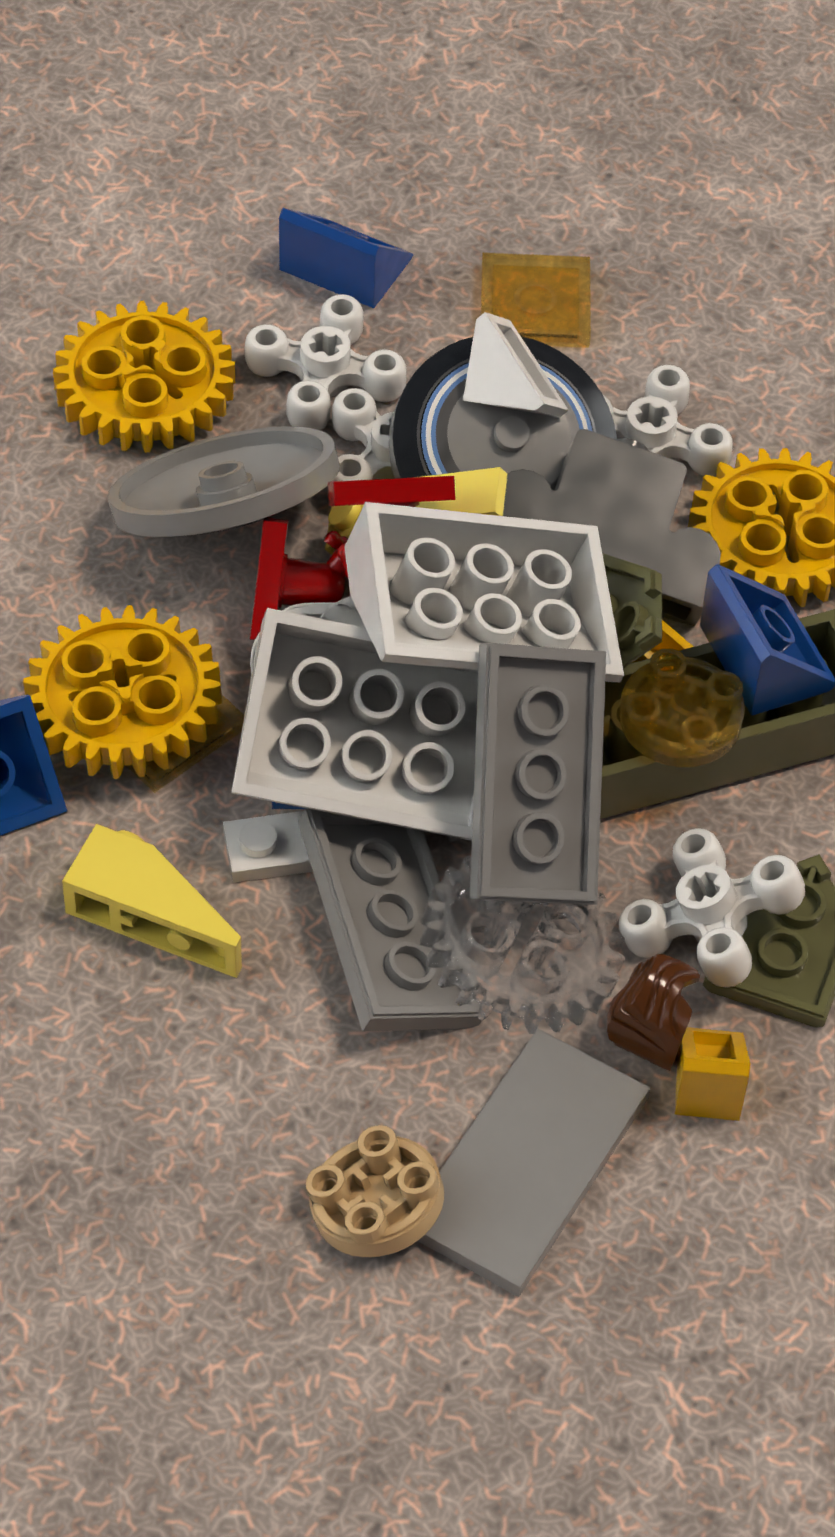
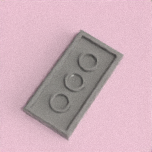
[470,643,606,905]
[298,809,485,1032]
[418,1028,651,1297]

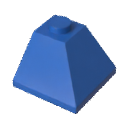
[0,694,68,835]

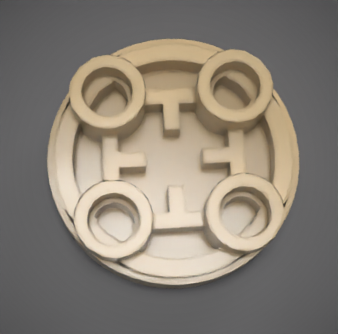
[306,1125,444,1257]

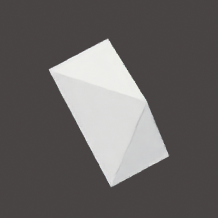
[463,312,569,417]

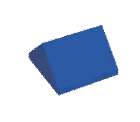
[279,208,414,308]
[700,564,835,716]

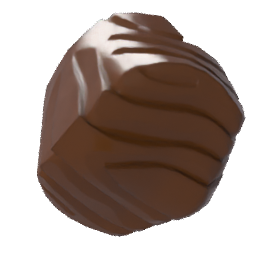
[607,954,700,1072]

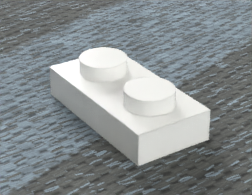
[223,811,313,883]

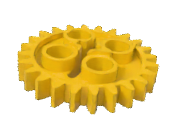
[53,301,235,453]
[688,448,835,607]
[23,605,222,779]

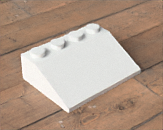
[344,502,624,683]
[231,608,478,841]

